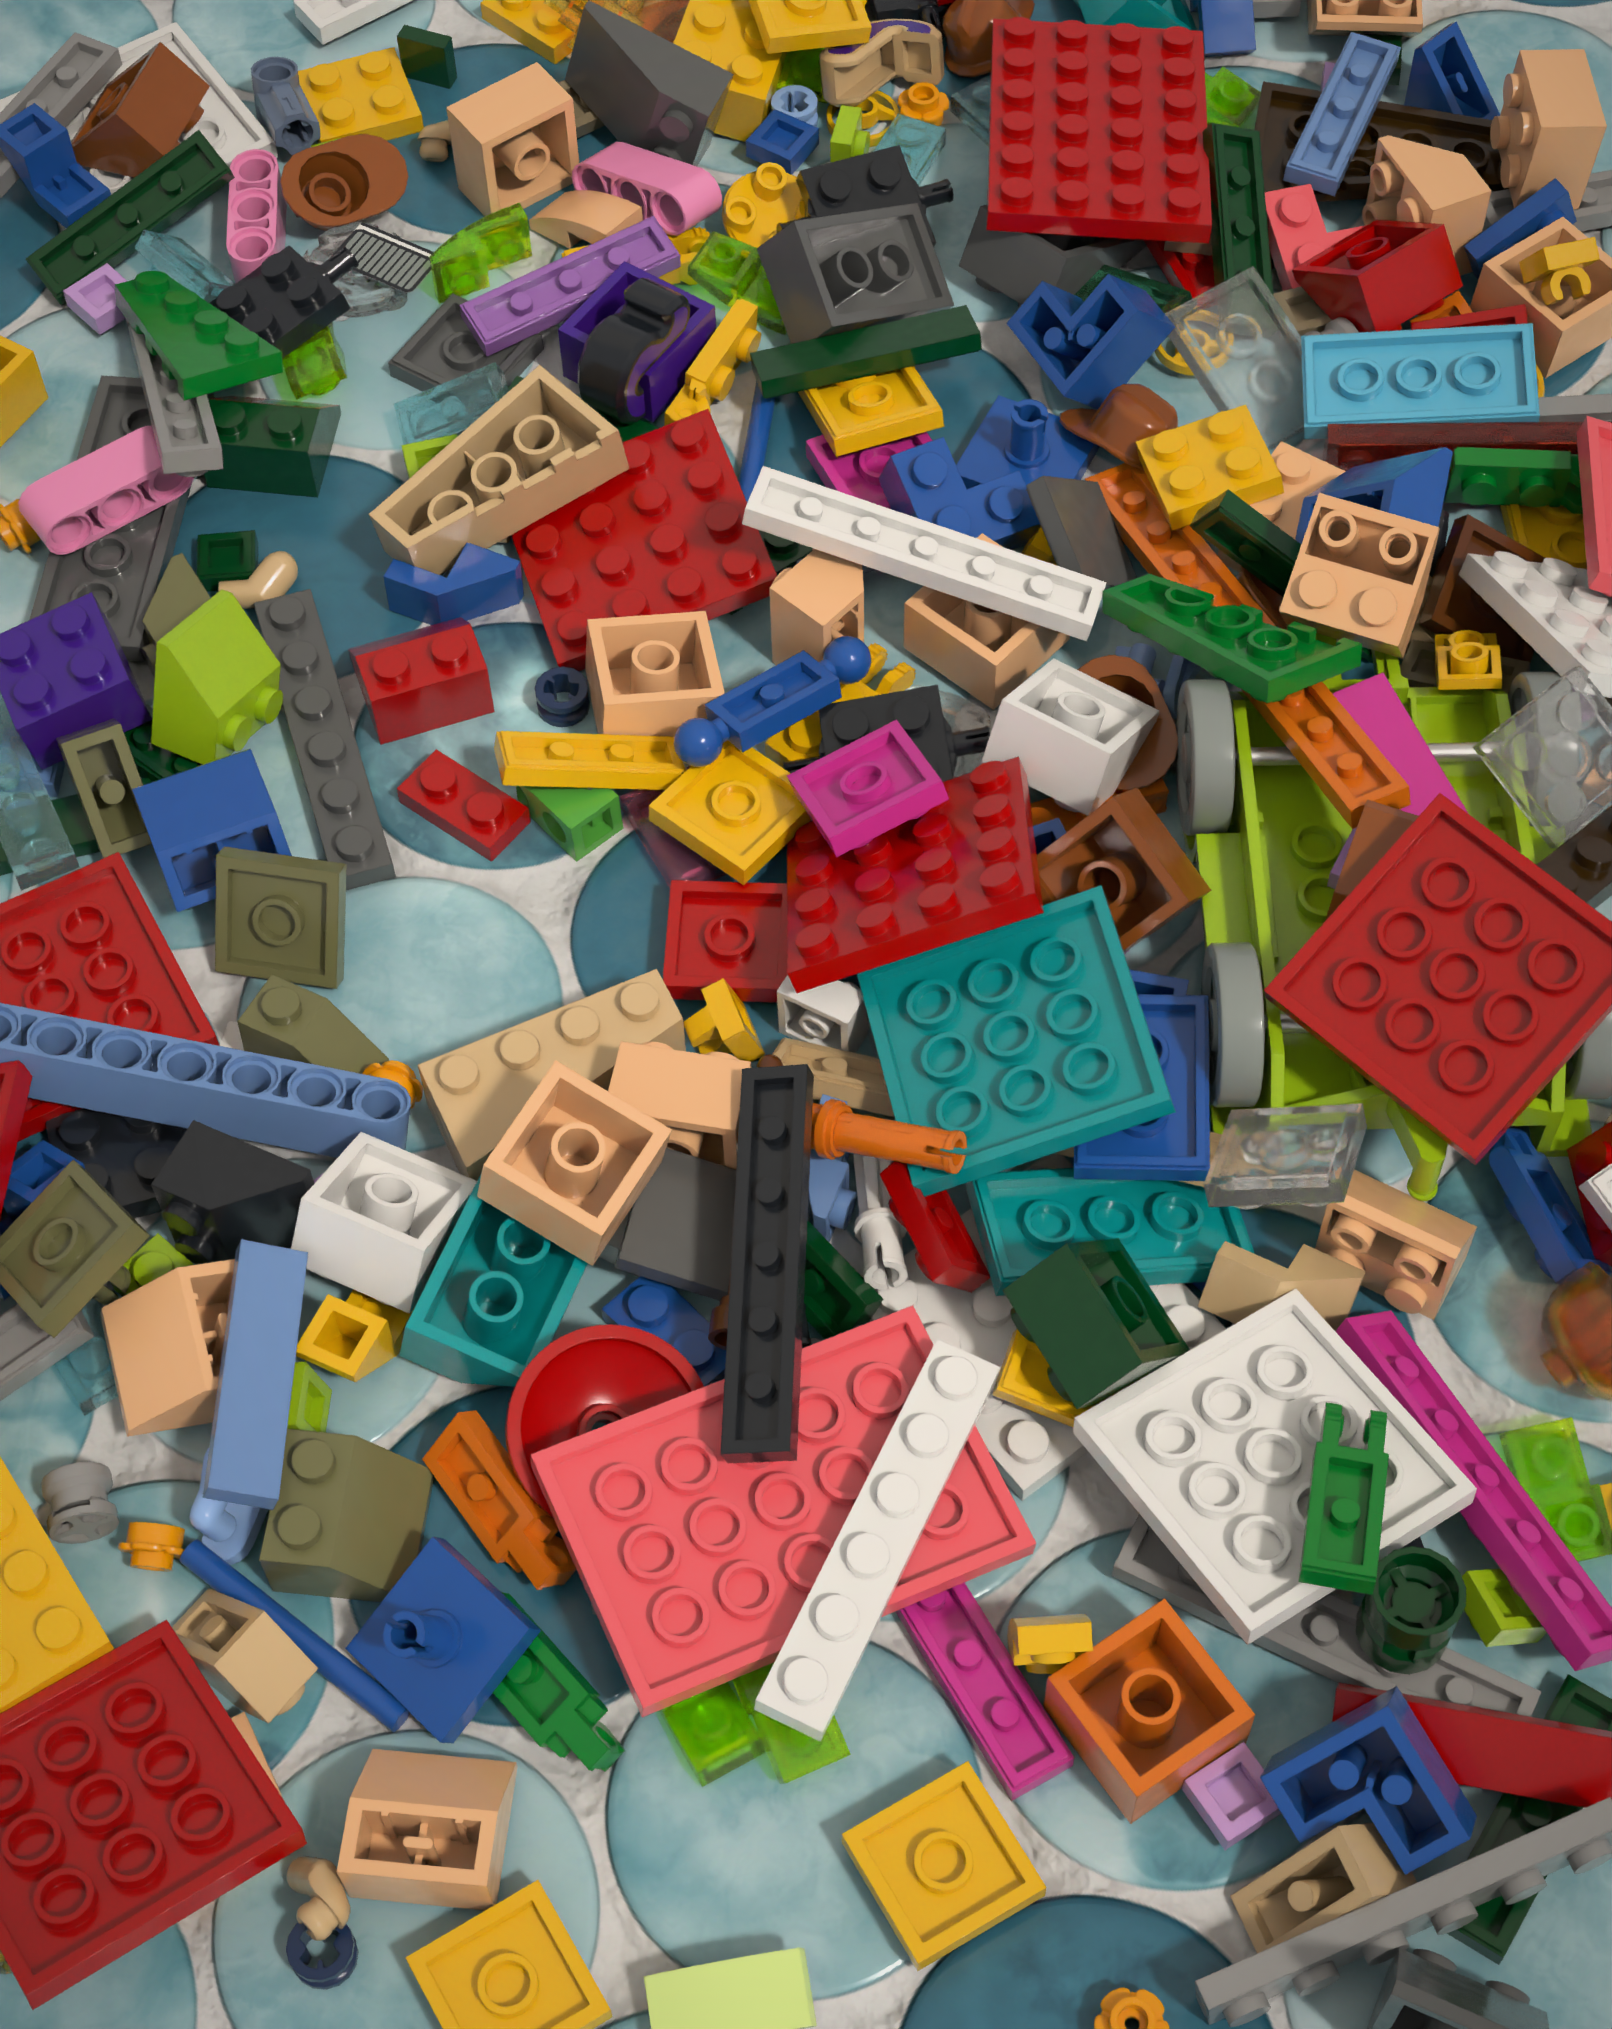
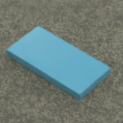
[1301,323,1540,440]

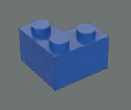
[1006,274,1175,410]
[878,437,1041,550]
[1260,1686,1477,1875]

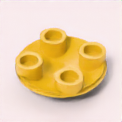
[722,162,805,263]

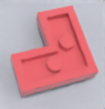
[1265,184,1366,291]

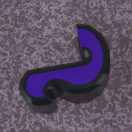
[578,278,690,424]

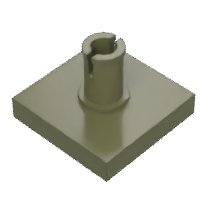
[215,846,347,989]
[0,1160,150,1338]

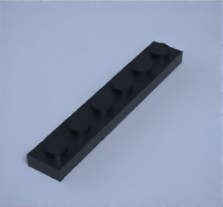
[720,1064,814,1464]

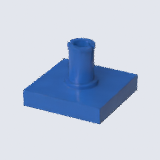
[956,395,1100,489]
[345,1537,541,1744]

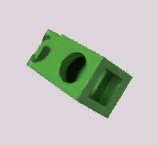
[516,786,623,862]

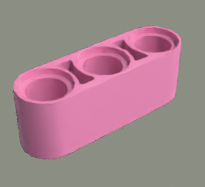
[572,142,722,236]
[226,149,287,284]
[18,426,194,555]

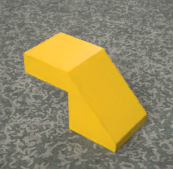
[296,1289,415,1382]

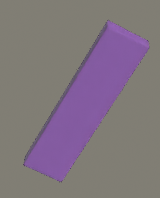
[459,216,681,357]

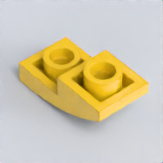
[1434,630,1502,690]
[1007,1614,1093,1674]

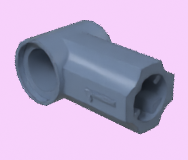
[251,56,320,155]

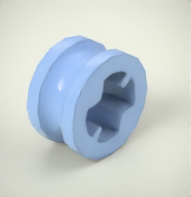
[771,85,818,127]

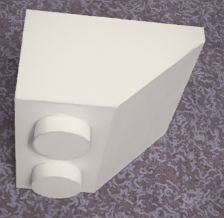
[981,658,1160,816]
[291,1132,477,1314]

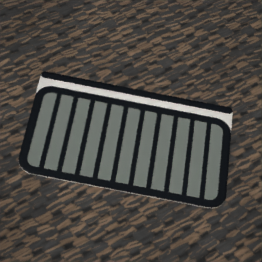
[332,222,443,293]

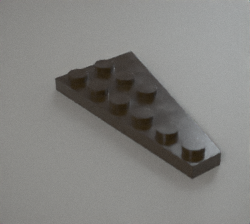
[1254,81,1509,202]

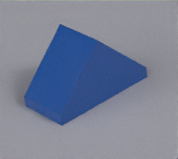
[1404,22,1500,120]

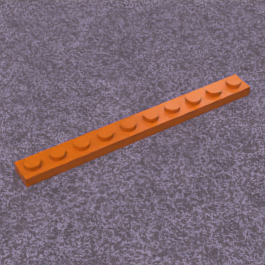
[1084,463,1411,829]

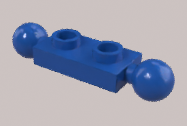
[674,636,871,767]

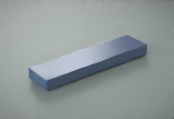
[1283,32,1401,197]
[203,1239,308,1510]

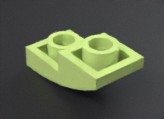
[644,1948,817,2029]

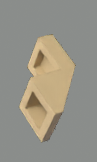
[1198,1241,1366,1331]

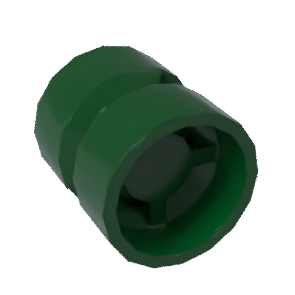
[1356,1546,1466,1675]

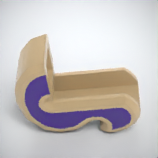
[819,19,945,107]

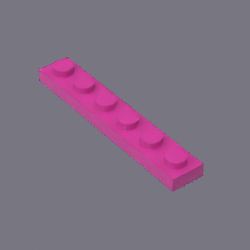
[1335,1310,1612,1671]

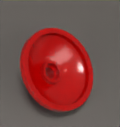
[505,1324,704,1519]

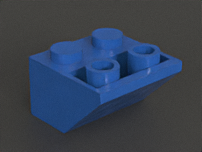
[1295,447,1453,544]
[132,749,292,912]

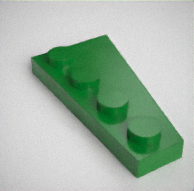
[115,271,283,401]
[1102,574,1362,703]

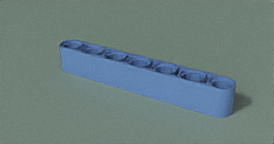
[0,1003,411,1158]

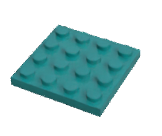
[857,885,1176,1197]

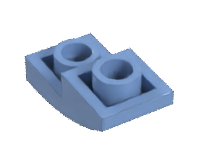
[808,1094,857,1243]

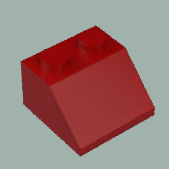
[1292,220,1463,333]
[348,617,495,745]

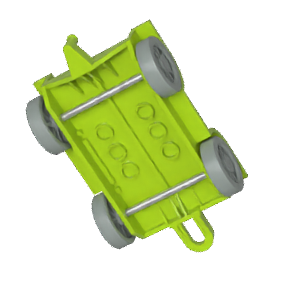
[1176,633,1612,1201]

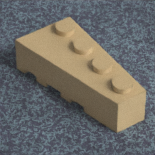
[369,365,630,575]
[418,969,686,1181]

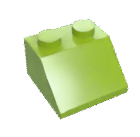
[151,589,283,764]

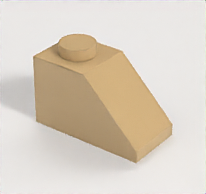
[172,1588,318,1724]
[1230,1823,1417,1953]

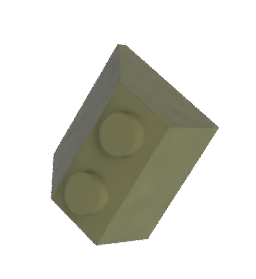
[259,1429,434,1602]

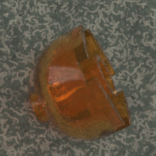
[1540,1261,1612,1402]

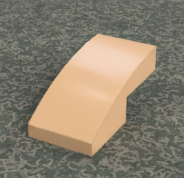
[529,190,643,249]

